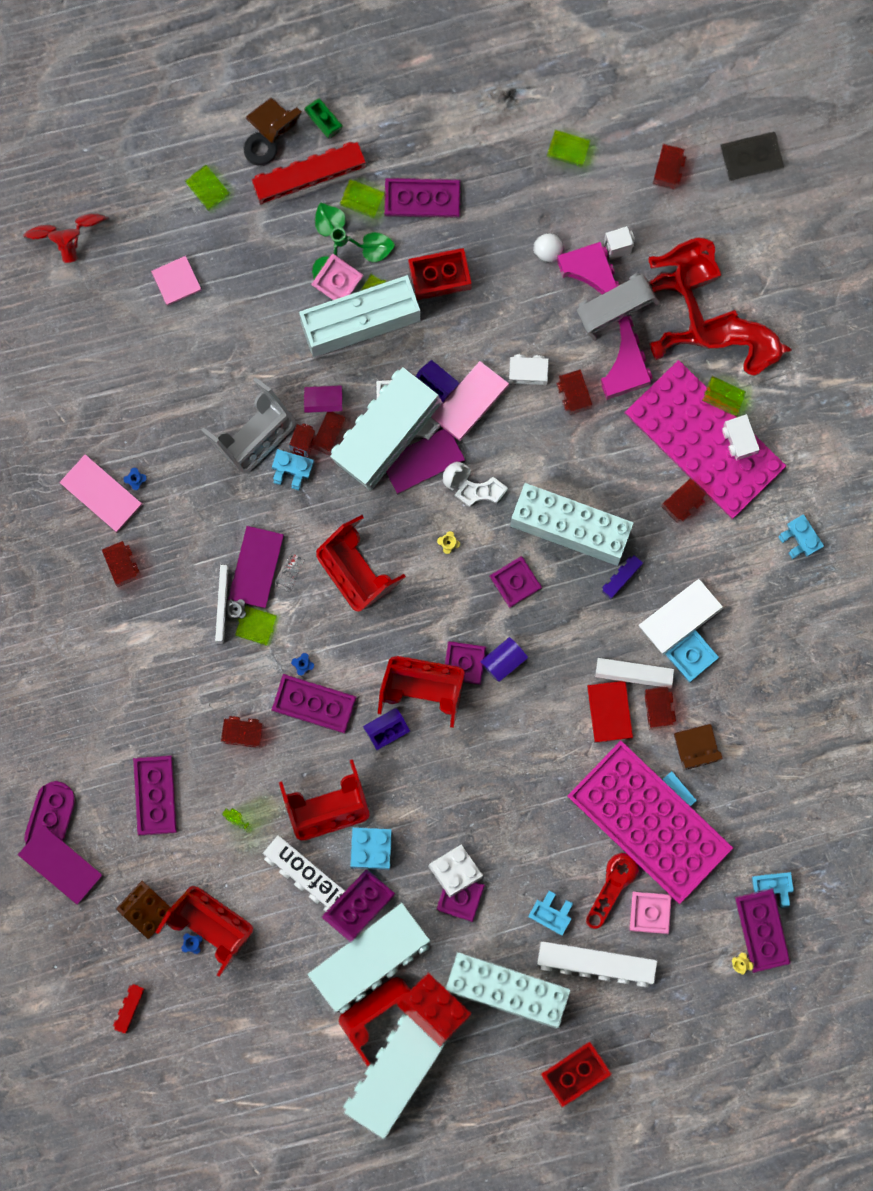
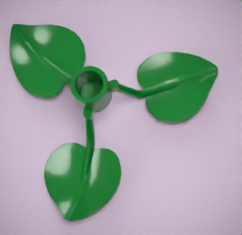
[312,203,395,279]

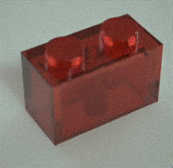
[653,144,687,189]
[556,369,592,415]
[313,412,346,456]
[289,423,316,458]
[661,478,706,523]
[101,541,140,588]
[644,687,676,730]
[221,716,263,748]

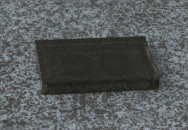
[720,131,784,181]

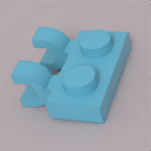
[272,449,314,490]
[778,514,824,559]
[752,872,794,908]
[528,891,573,935]

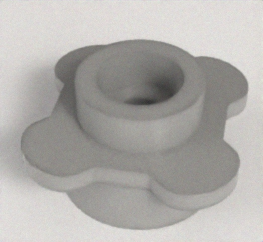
[226,599,246,619]

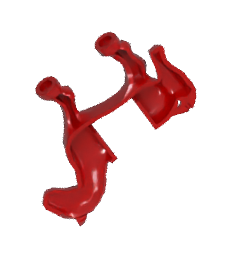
[648,238,792,376]

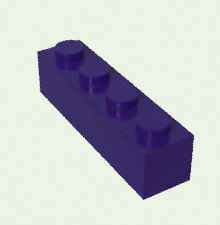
[602,555,643,600]

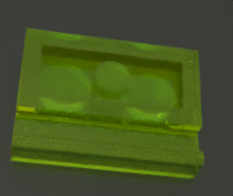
[547,130,591,167]
[185,165,230,211]
[340,179,385,219]
[702,376,746,416]
[222,808,252,833]

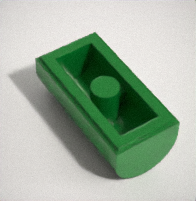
[304,98,343,139]

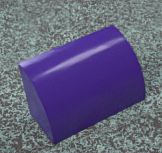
[415,359,460,403]
[480,637,528,682]
[363,708,410,750]

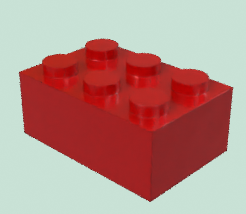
[408,248,472,300]
[398,973,471,1047]
[540,1041,612,1108]

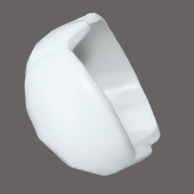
[534,233,563,262]
[443,462,471,490]

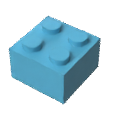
[350,828,392,870]

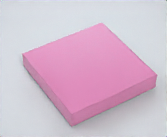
[311,254,364,300]
[151,256,202,306]
[630,892,671,934]

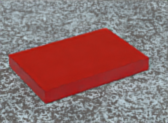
[587,681,633,743]

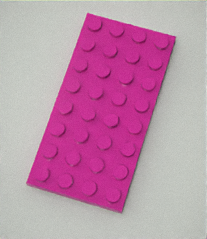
[625,360,786,520]
[567,740,733,904]

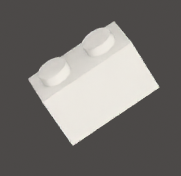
[604,226,635,260]
[509,354,548,385]
[722,414,760,461]

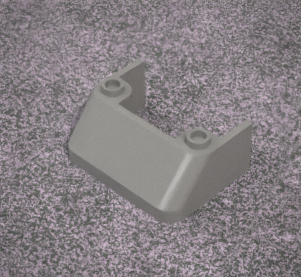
[577,273,661,341]
[201,377,296,473]

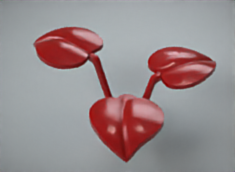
[23,214,108,263]

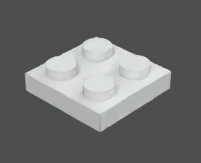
[429,844,483,898]

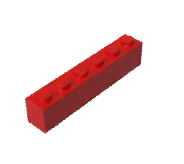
[252,142,366,205]

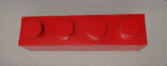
[113,984,145,1034]

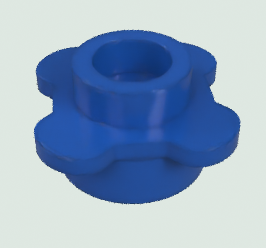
[124,468,147,490]
[291,653,314,676]
[181,933,202,954]

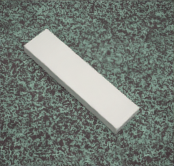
[215,565,229,644]
[595,658,674,688]

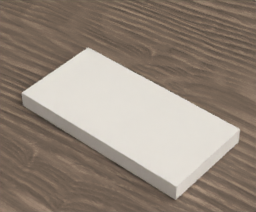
[639,579,723,655]

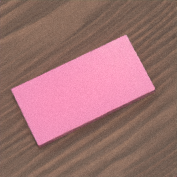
[431,362,509,441]
[59,455,142,533]

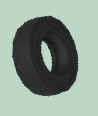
[244,132,277,166]

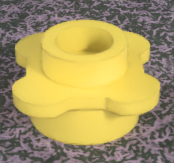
[437,531,460,554]
[732,953,753,974]

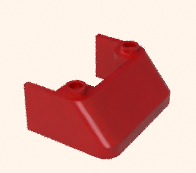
[316,515,406,612]
[377,656,465,728]
[279,759,370,841]
[156,886,253,977]
[339,977,411,1067]

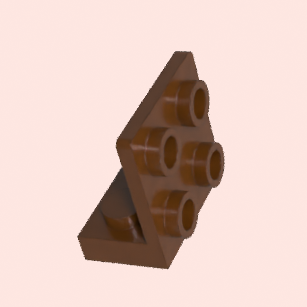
[246,98,302,143]
[674,724,723,771]
[116,880,171,939]

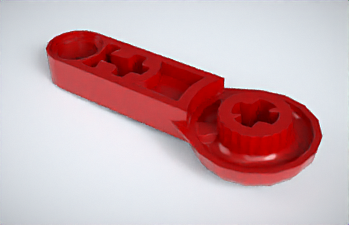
[586,853,639,929]

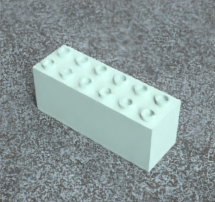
[299,275,420,358]
[330,367,442,491]
[510,483,634,566]
[307,903,430,1014]
[446,952,570,1029]
[343,1014,447,1139]

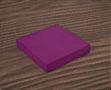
[304,385,343,413]
[489,556,542,609]
[445,641,486,685]
[436,882,485,922]

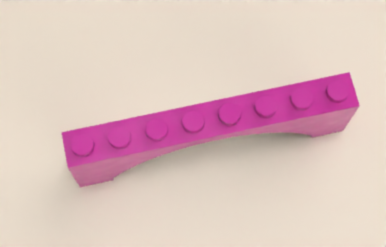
[557,242,652,400]

